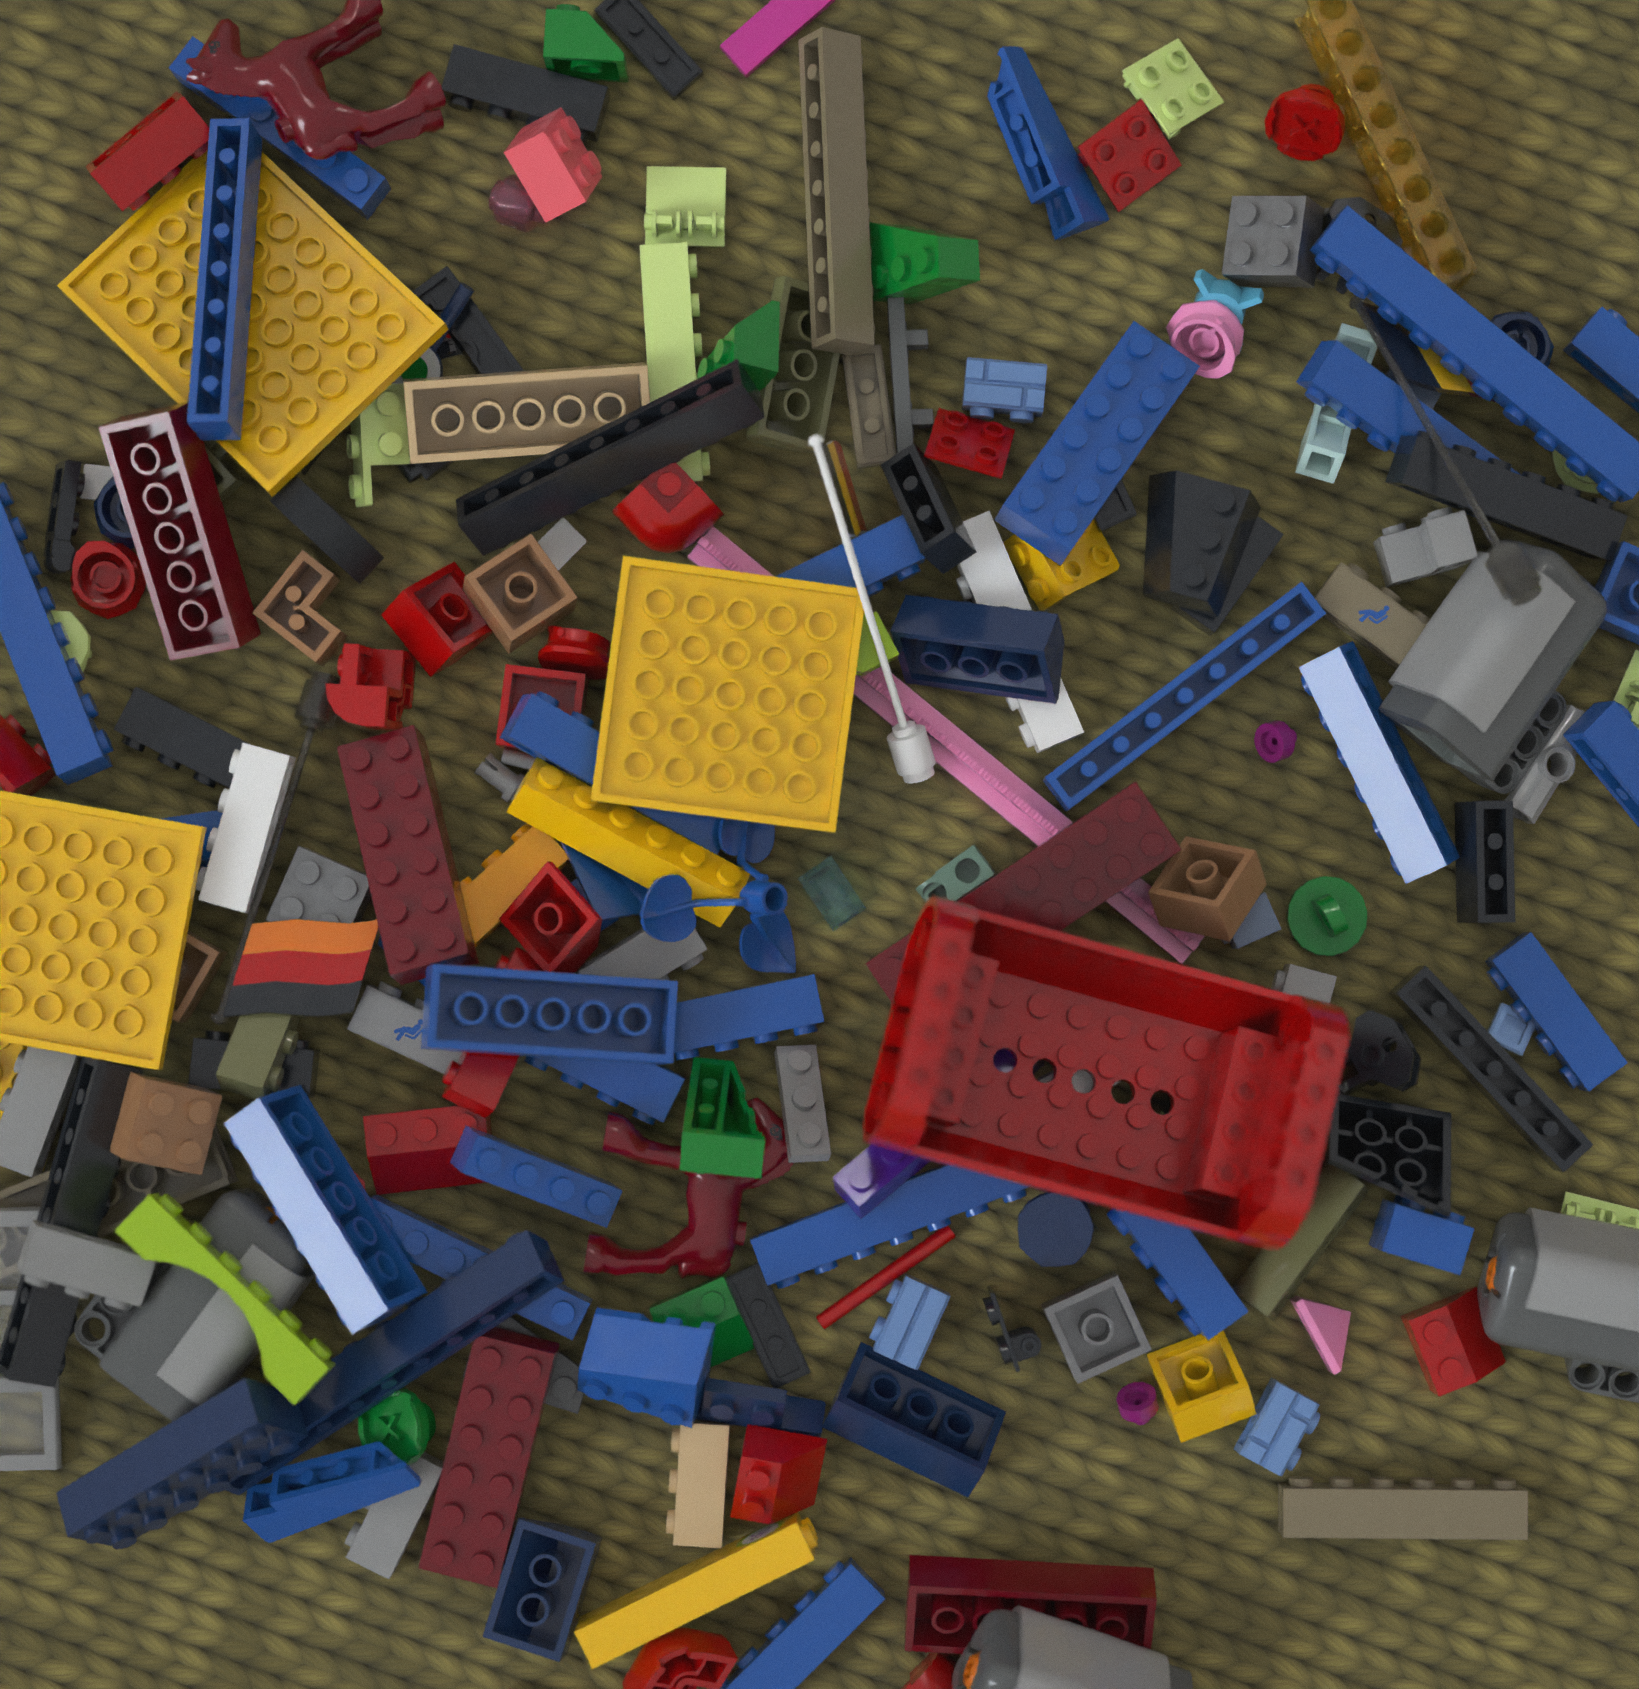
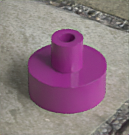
[1254,720,1297,763]
[1116,1382,1159,1425]

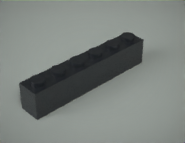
[1385,431,1628,562]
[1389,965,1593,1172]

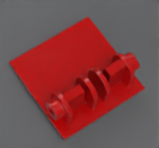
[1077,99,1182,212]
[924,408,1015,479]

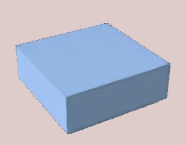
[1487,1003,1535,1056]

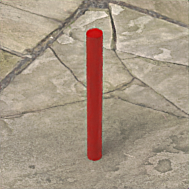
[816,1225,956,1330]

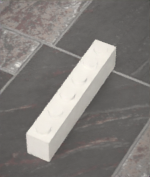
[956,511,1084,754]

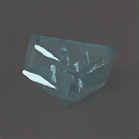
[798,856,866,931]

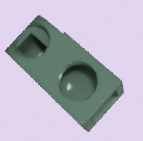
[915,844,996,903]

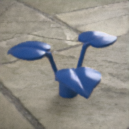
[640,818,796,973]

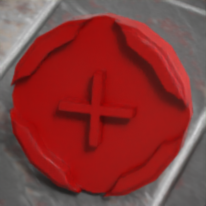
[1264,84,1346,161]

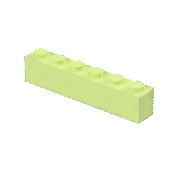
[639,242,710,487]

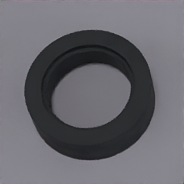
[270,475,384,584]

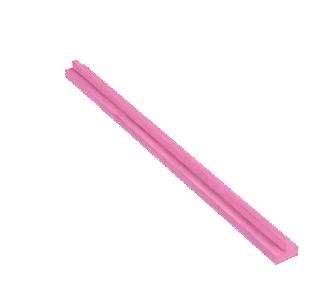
[687,526,1205,964]

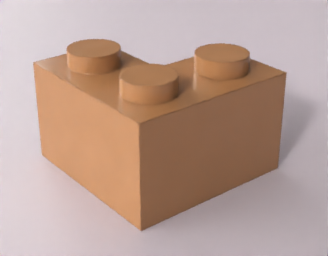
[253,550,347,667]

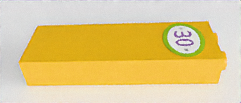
[574,1512,819,1669]

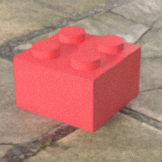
[504,107,602,223]

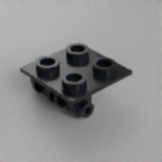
[982,1285,1041,1372]

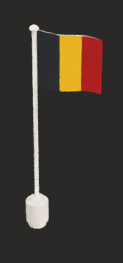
[808,434,936,784]

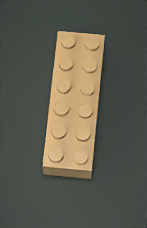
[403,362,650,464]

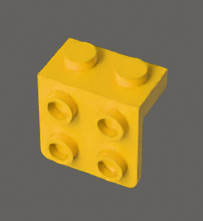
[1003,519,1119,611]

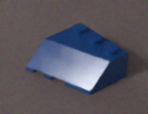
[577,1308,716,1428]

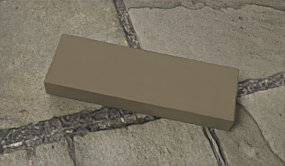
[842,344,896,469]

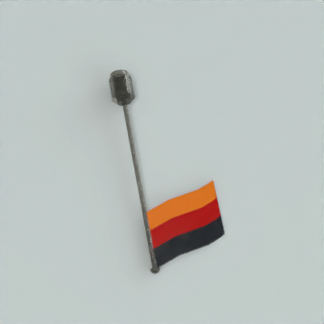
[212,671,379,1025]

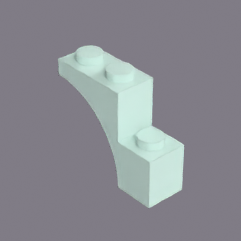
[1295,323,1379,484]

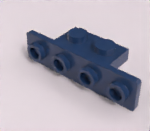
[696,1378,826,1437]

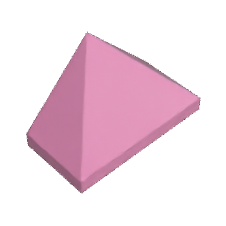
[1290,1296,1351,1375]

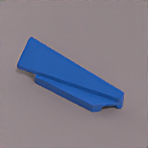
[987,46,1109,240]
[243,1441,421,1543]

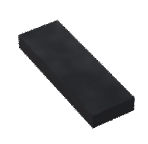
[594,0,704,100]
[726,1262,811,1389]

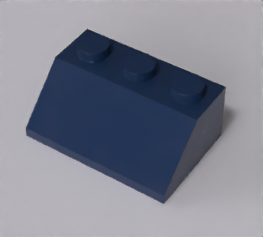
[482,1518,603,1662]

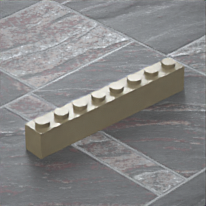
[798,27,875,355]

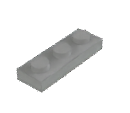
[774,1045,831,1163]

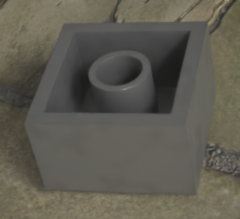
[1222,196,1325,288]
[266,846,371,923]
[1041,1271,1152,1384]

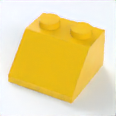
[1146,1330,1257,1443]

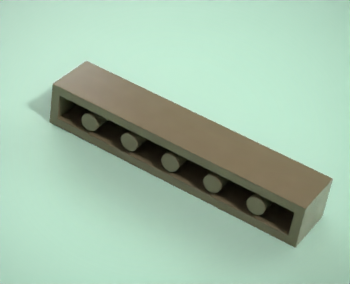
[1278,1476,1528,1540]

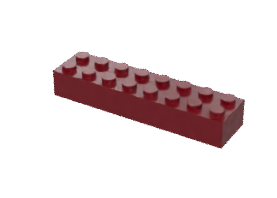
[865,780,1181,1002]

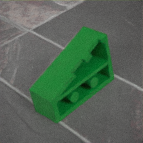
[869,222,980,304]
[679,1057,765,1179]

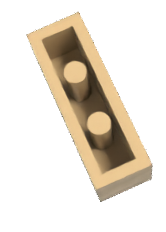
[666,1419,730,1548]

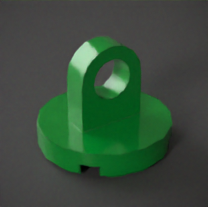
[1286,876,1367,956]
[358,1387,436,1465]

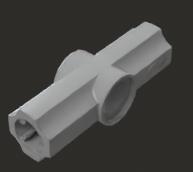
[1505,705,1585,824]

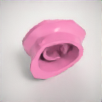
[1166,300,1244,379]

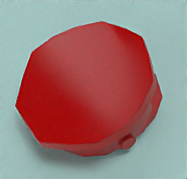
[71,540,146,619]
[538,625,611,679]

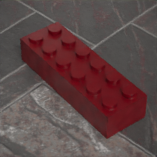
[98,402,261,661]
[337,725,479,985]
[418,1327,560,1588]
[905,1555,1157,1654]

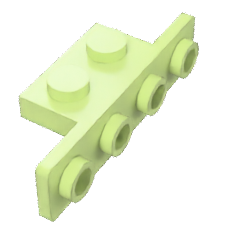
[346,383,410,507]

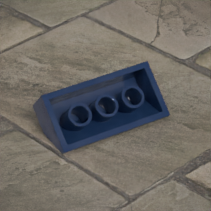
[890,595,1064,704]
[822,1342,1006,1498]

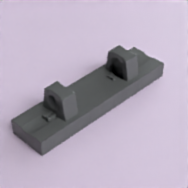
[887,297,934,454]

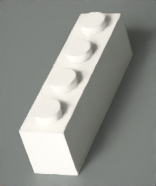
[196,743,296,913]

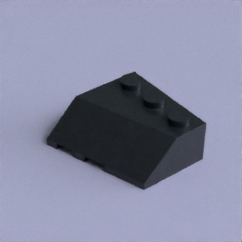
[1143,470,1261,618]
[1322,1094,1451,1217]

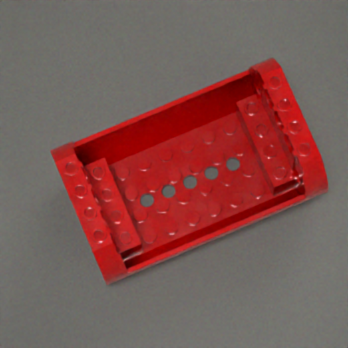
[863,895,1350,1251]

